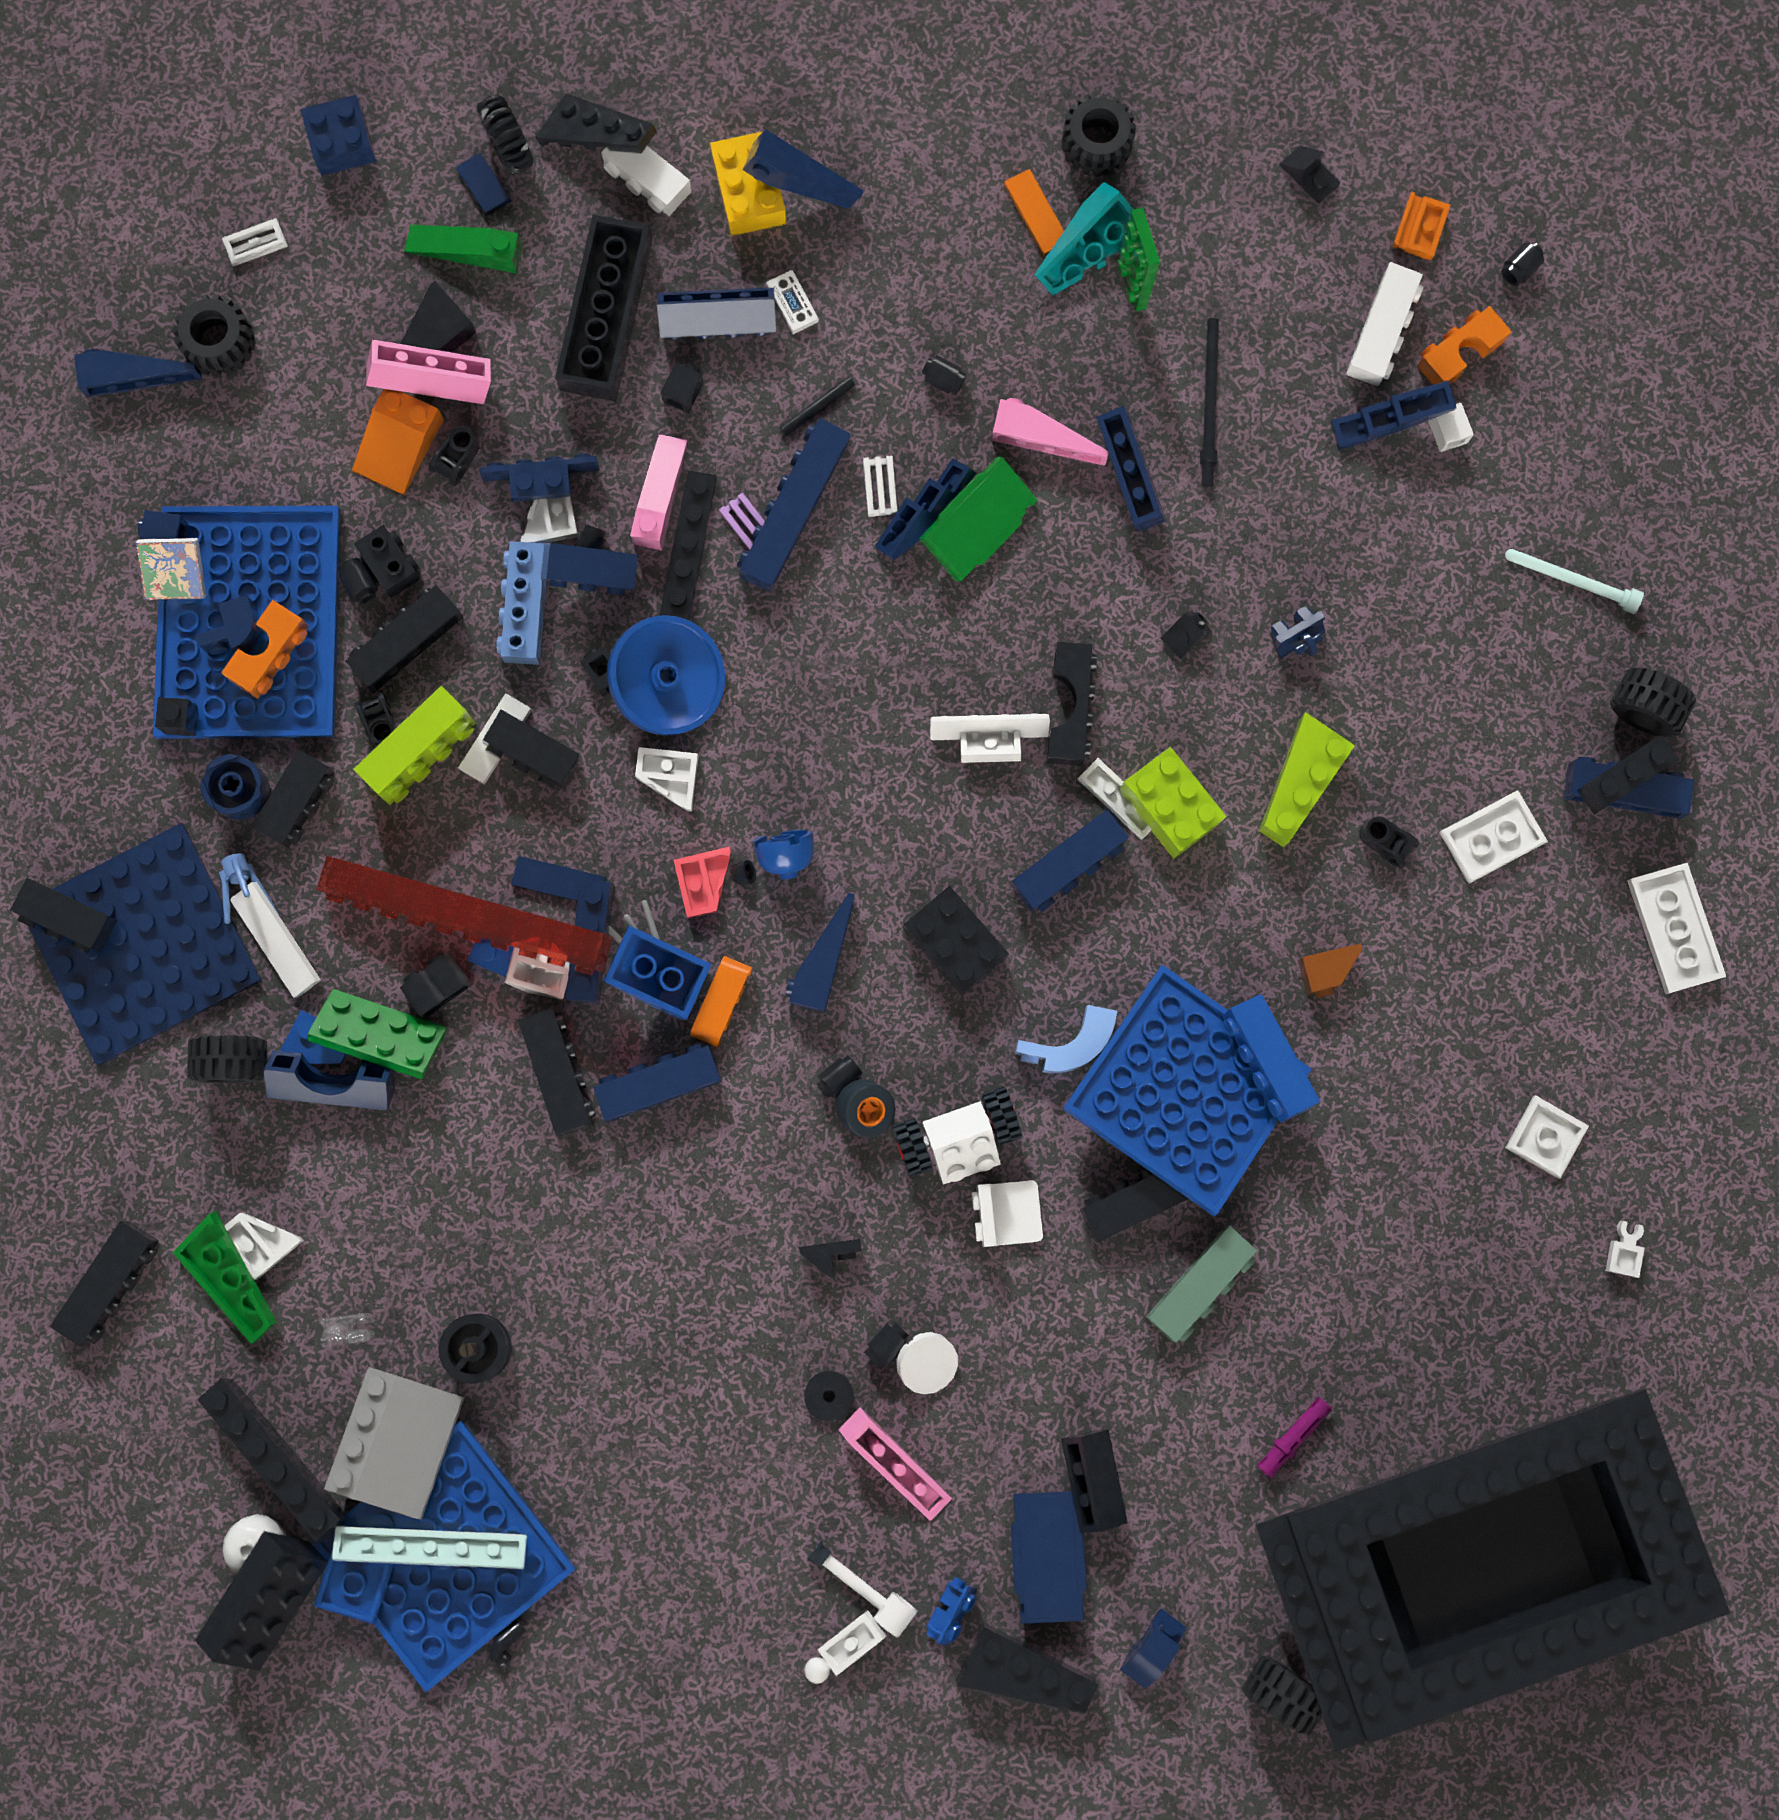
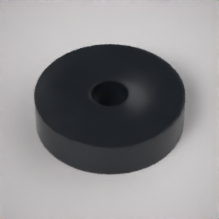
[804,1371,854,1421]

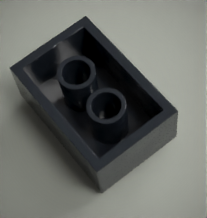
[903,886,1009,996]

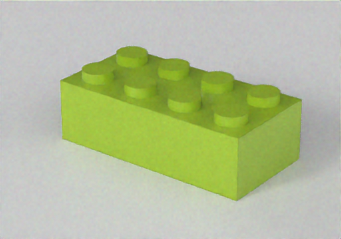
[353,686,476,805]

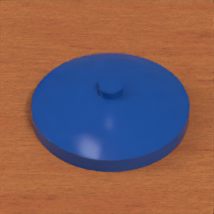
[607,615,725,735]

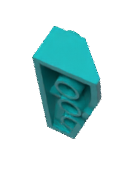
[1034,182,1134,296]

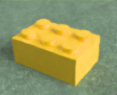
[710,131,787,236]

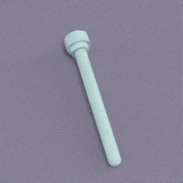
[1505,549,1644,614]

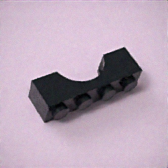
[1047,642,1097,766]

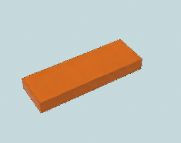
[1004,169,1064,257]

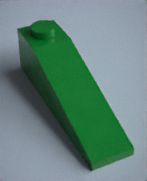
[404,225,523,274]

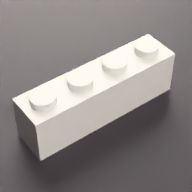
[1346,262,1424,386]

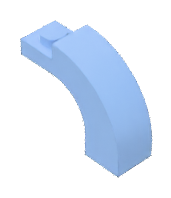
[1015,1005,1117,1073]

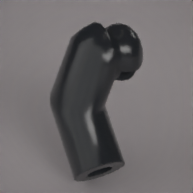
[489,1620,525,1668]

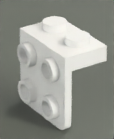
[972,1180,1043,1247]

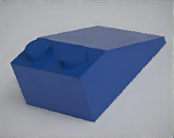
[603,926,712,1020]

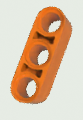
[690,956,753,1048]

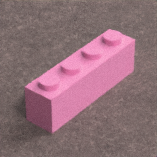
[366,340,491,404]

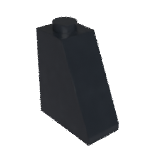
[400,281,476,353]

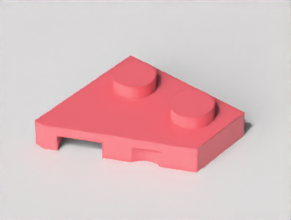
[674,847,731,919]

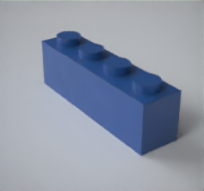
[1223,994,1320,1123]

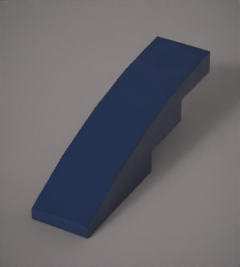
[1331,381,1457,450]
[875,458,976,560]

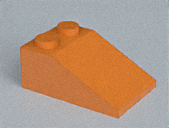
[352,389,444,495]

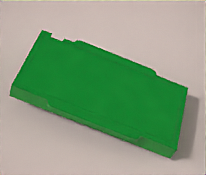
[919,457,1038,582]

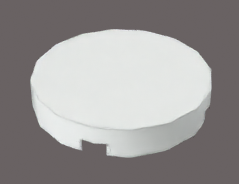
[897,1332,958,1394]

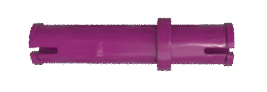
[1256,1397,1333,1479]

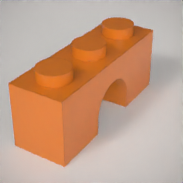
[1417,306,1512,385]
[221,600,309,699]

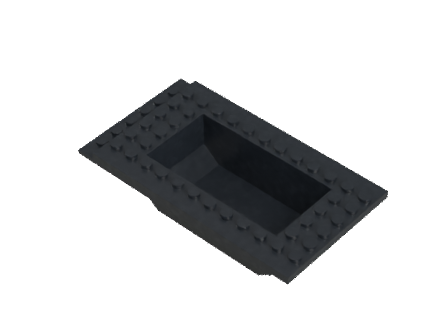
[1255,1389,1731,1752]

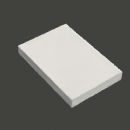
[1439,790,1548,884]

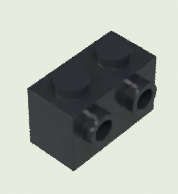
[354,524,420,598]

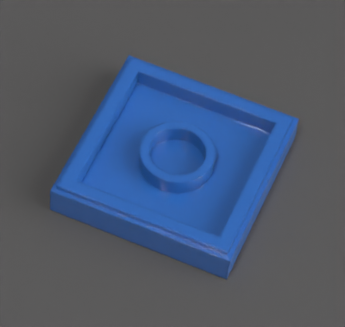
[314,1544,394,1624]

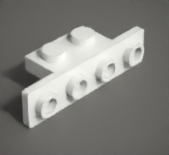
[930,713,1050,763]

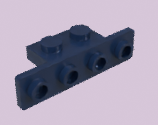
[479,453,600,502]

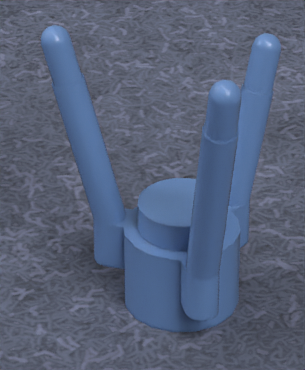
[219,853,279,924]

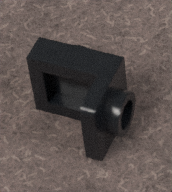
[1161,611,1211,659]

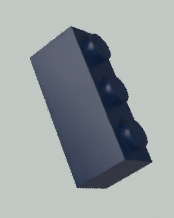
[541,543,638,596]

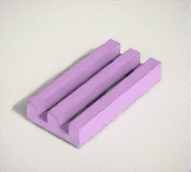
[719,492,765,551]

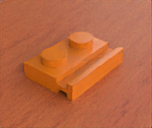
[1392,192,1451,261]

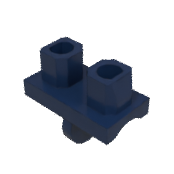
[1271,606,1325,658]

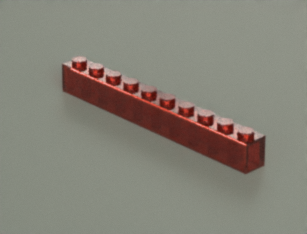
[316,855,614,975]

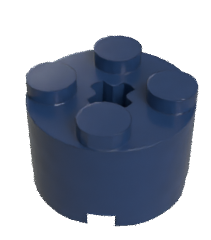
[200,754,270,820]

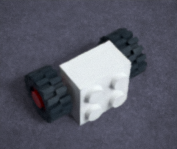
[892,1086,1023,1185]

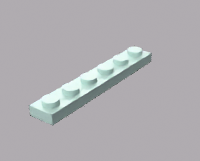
[332,1527,527,1569]

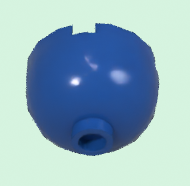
[753,830,814,879]

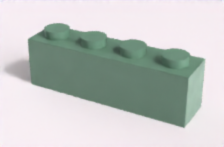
[1146,1226,1257,1343]

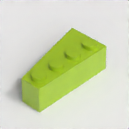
[1259,712,1355,848]

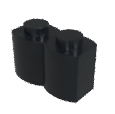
[400,952,473,1019]

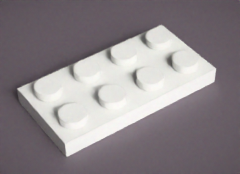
[1627,863,1726,994]

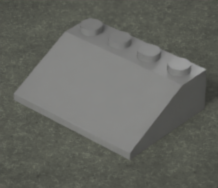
[324,1367,464,1520]

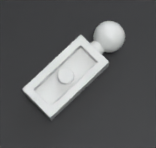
[805,1610,886,1684]

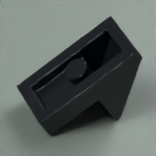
[1279,146,1341,204]
[799,1239,862,1280]

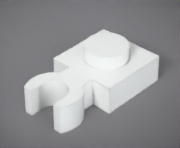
[1605,1221,1644,1278]

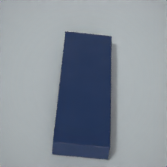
[511,856,606,901]

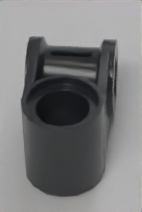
[429,426,479,486]
[354,691,397,746]
[1359,816,1420,868]

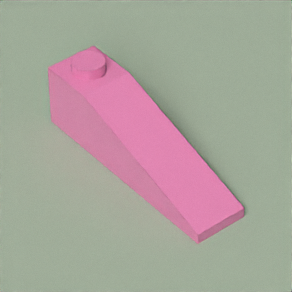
[992,398,1109,466]
[630,434,688,551]
[839,1407,952,1521]

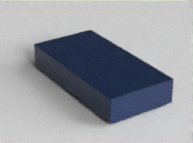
[456,153,511,216]

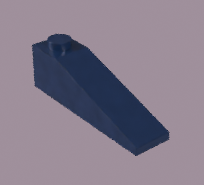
[743,129,864,208]
[74,349,202,397]
[785,893,855,1013]

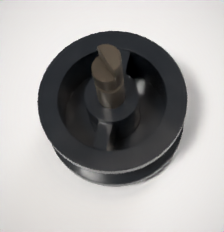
[439,1313,512,1384]

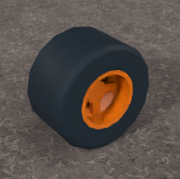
[836,1079,896,1138]

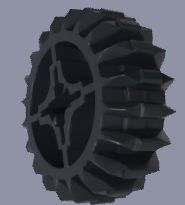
[477,94,533,175]

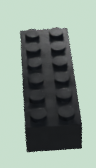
[555,215,653,402]

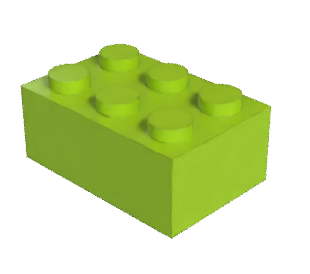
[1119,747,1227,859]

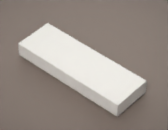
[458,693,532,785]
[1077,758,1152,840]

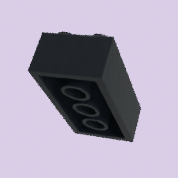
[195,1531,328,1671]

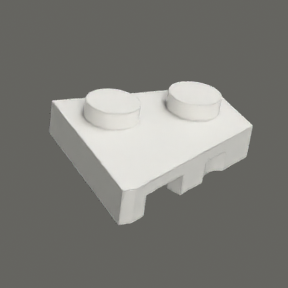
[521,496,578,543]
[635,747,699,812]

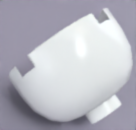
[222,1514,286,1574]

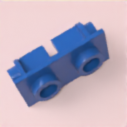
[926,1577,977,1645]

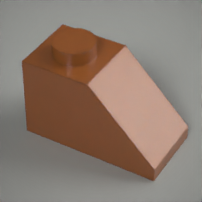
[1298,943,1362,999]

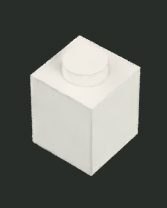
[1428,403,1474,452]

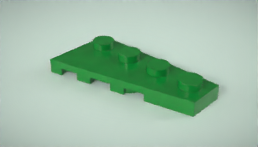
[172,1211,277,1345]

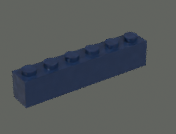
[737,418,851,592]

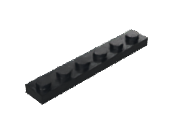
[659,470,717,621]

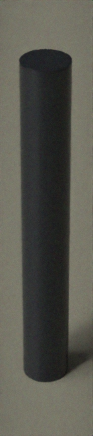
[779,376,855,437]

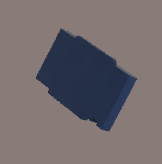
[1011,1491,1086,1624]

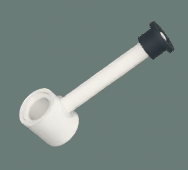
[807,1540,917,1638]

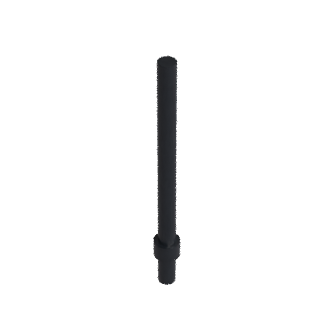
[1200,318,1219,487]

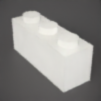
[602,146,692,216]

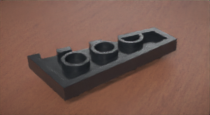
[535,93,657,154]

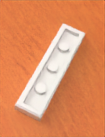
[230,882,321,998]

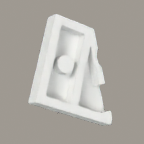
[225,1213,304,1280]

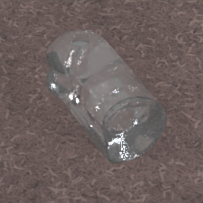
[319,1313,375,1348]

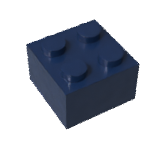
[300,95,377,176]

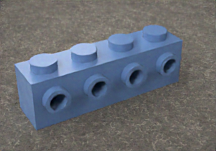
[497,541,546,665]

